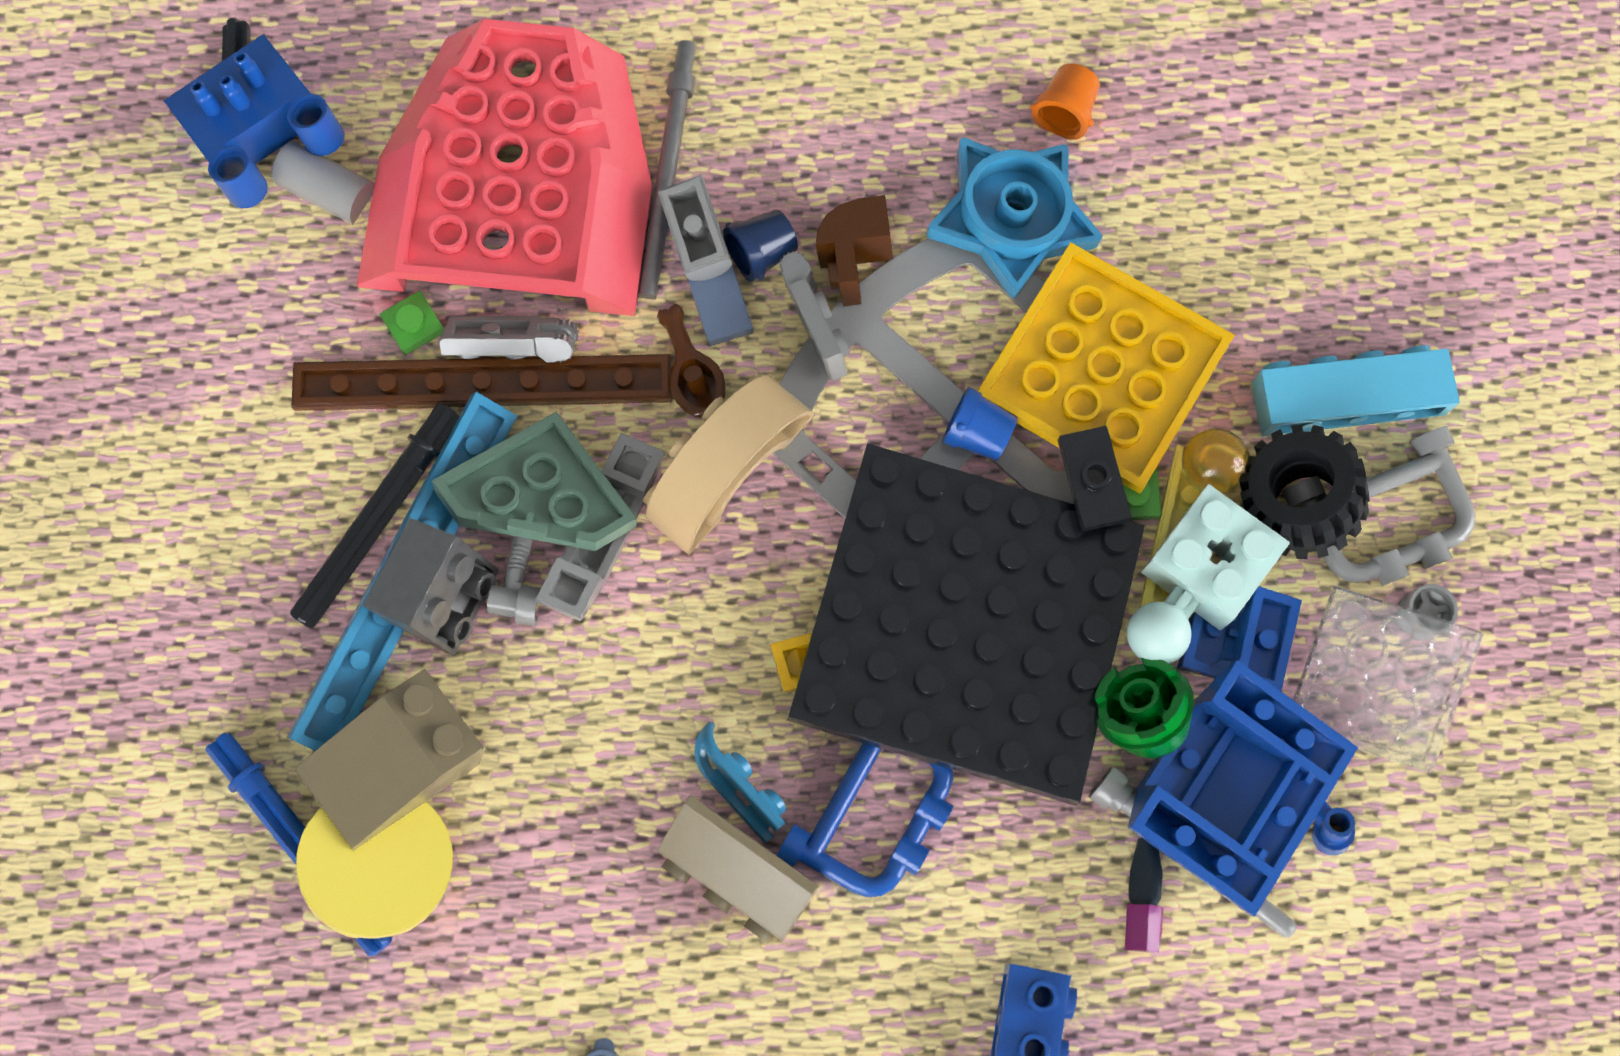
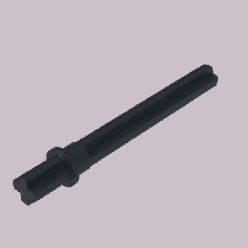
[290,402,459,628]

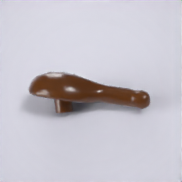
[657,304,726,419]

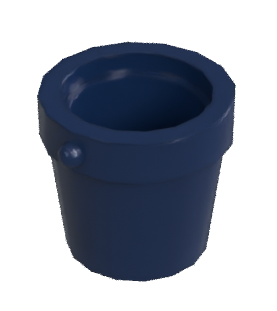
[723,209,798,282]

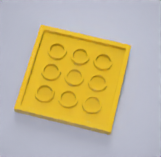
[977,242,1235,494]

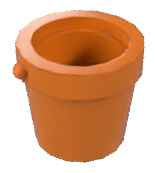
[1030,63,1100,140]

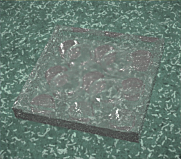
[1293,585,1484,774]

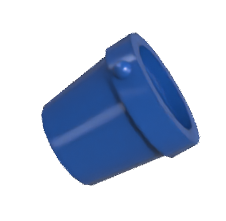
[942,386,1018,461]

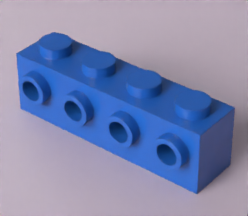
[990,964,1077,1056]

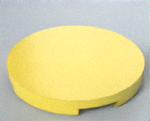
[296,802,453,939]

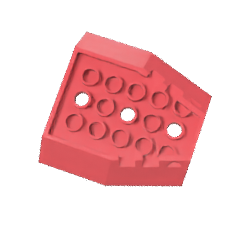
[357,19,653,316]

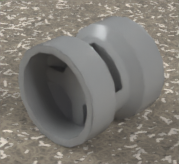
[1395,584,1458,640]

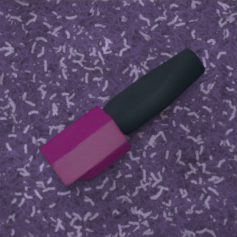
[1125,838,1163,953]

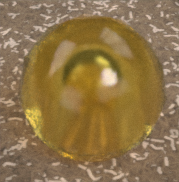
[1181,427,1249,494]

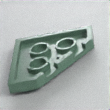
[432,411,637,551]

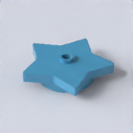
[926,138,1102,298]

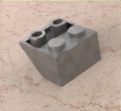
[363,518,499,656]

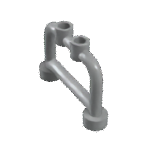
[1282,426,1476,586]

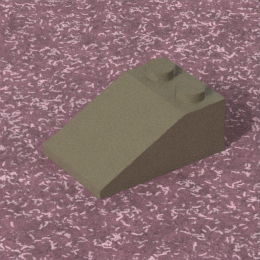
[295,669,484,851]

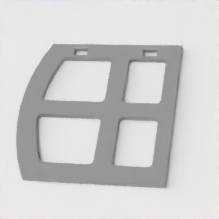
[772,238,1074,519]

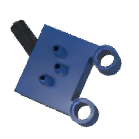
[163,17,345,209]

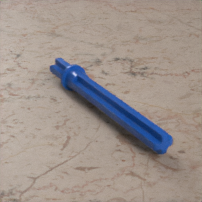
[205,733,392,956]

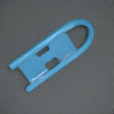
[695,722,786,844]

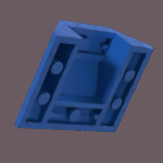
[1127,660,1358,917]

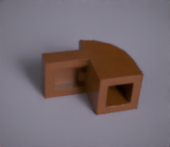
[816,195,894,307]

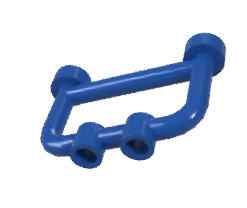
[776,743,954,897]

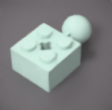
[1127,484,1290,664]

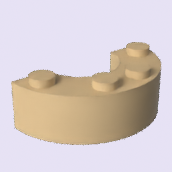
[643,374,815,555]

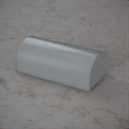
[271,141,375,225]
[658,175,732,281]

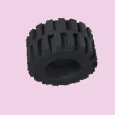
[1239,425,1370,559]

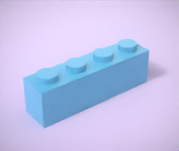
[1251,345,1460,437]

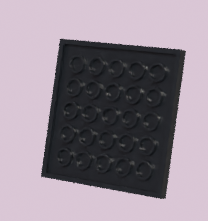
[787,443,1145,806]

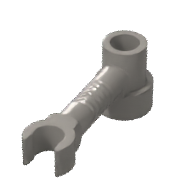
[487,536,541,626]

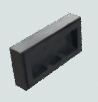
[1057,426,1132,532]

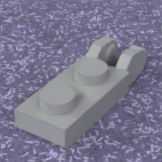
[779,251,850,381]
[439,316,579,363]

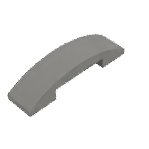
[535,433,665,622]

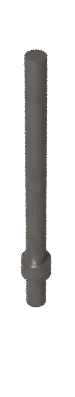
[638,40,696,300]

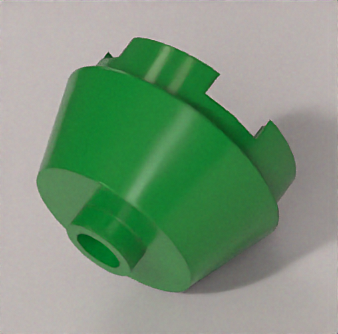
[1095,658,1194,758]

